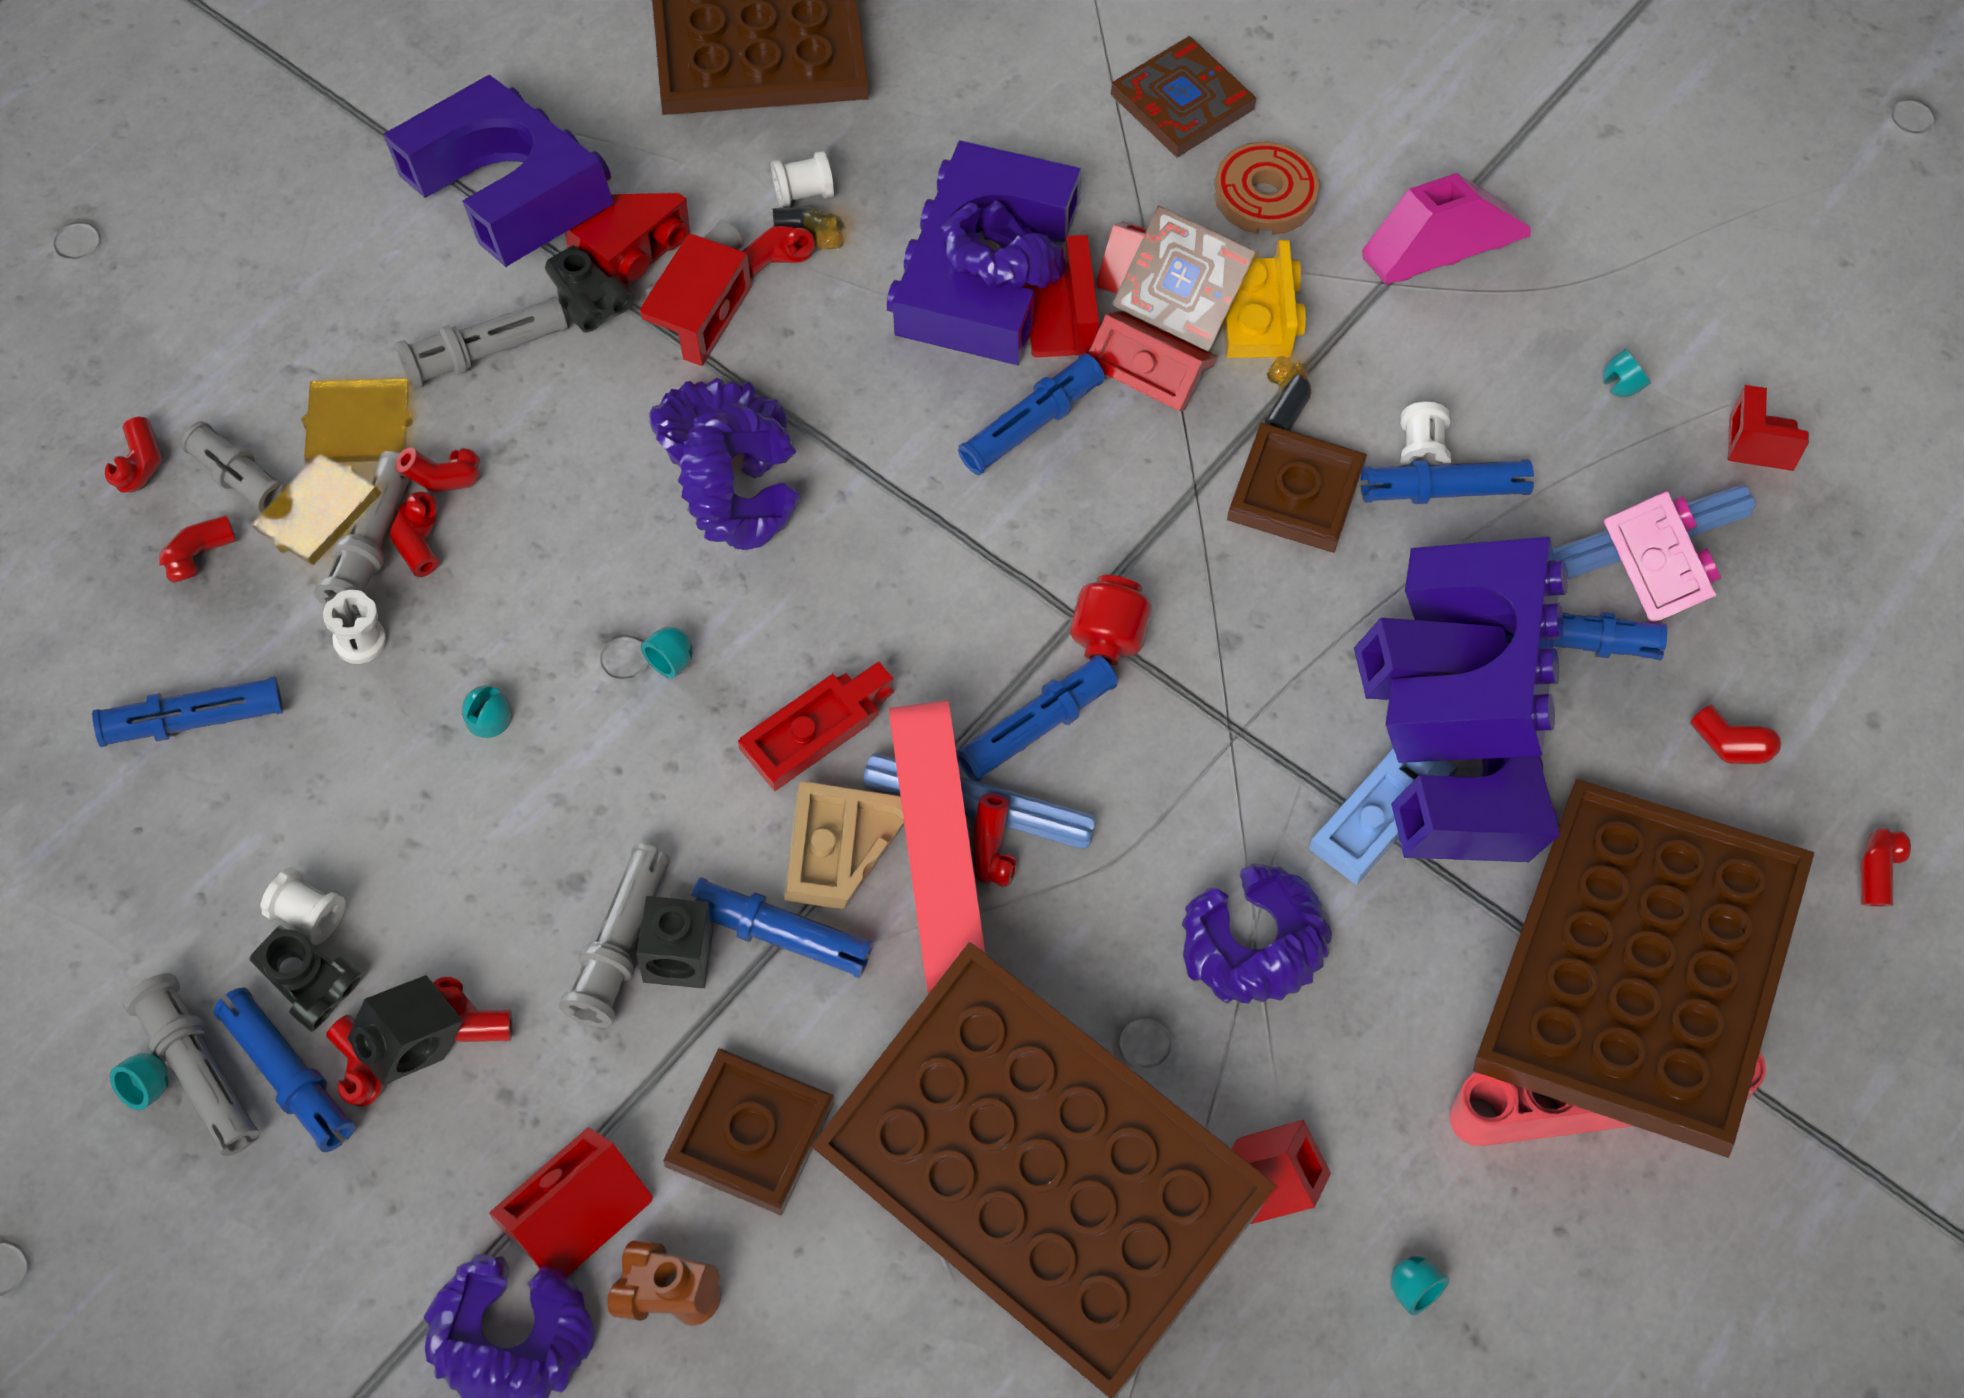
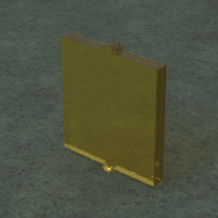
[301,378,413,464]
[251,454,381,566]

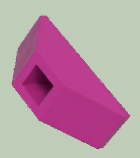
[1362,173,1531,285]

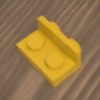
[1224,240,1306,358]

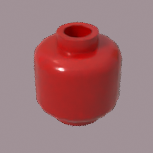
[1070,575,1152,665]

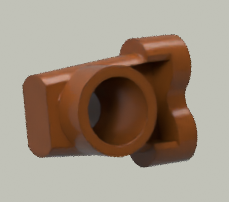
[607,1240,721,1326]

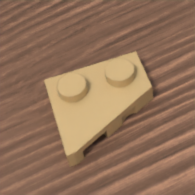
[784,781,904,909]

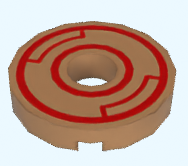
[1214,142,1320,235]

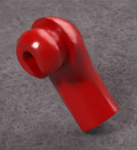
[742,226,815,278]
[105,416,162,493]
[395,447,480,493]
[390,492,439,577]
[159,515,236,583]
[1690,705,1781,764]
[973,794,1017,887]
[1861,828,1911,907]
[433,977,513,1042]
[326,1015,384,1107]

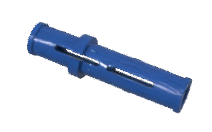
[958,353,1105,475]
[1361,459,1534,504]
[1488,612,1667,660]
[956,655,1118,782]
[92,676,283,747]
[691,877,874,978]
[213,987,356,1152]

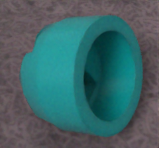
[1603,348,1651,397]
[641,627,692,679]
[462,685,512,738]
[110,1053,168,1111]
[1390,1256,1449,1315]

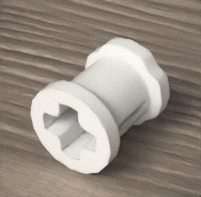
[771,150,834,208]
[1400,402,1451,466]
[323,589,386,664]
[260,867,346,945]

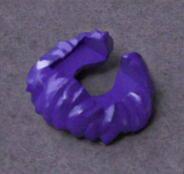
[941,200,1066,289]
[649,378,787,479]
[677,402,801,550]
[1182,864,1332,1004]
[424,1254,594,1398]

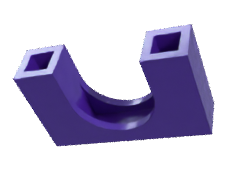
[383,74,614,267]
[886,140,1081,366]
[1385,537,1568,763]
[1354,617,1560,862]

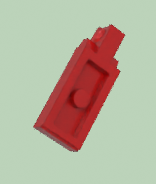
[738,661,894,792]

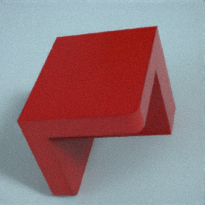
[1728,385,1809,471]
[1231,1119,1331,1224]

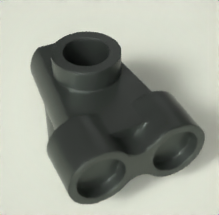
[545,245,635,333]
[250,926,363,1032]

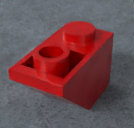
[565,193,690,284]

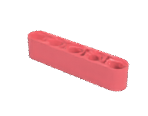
[889,700,985,994]
[1449,1052,1766,1146]

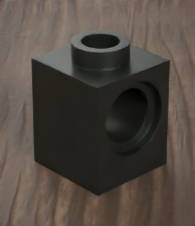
[637,896,713,989]
[347,975,463,1085]

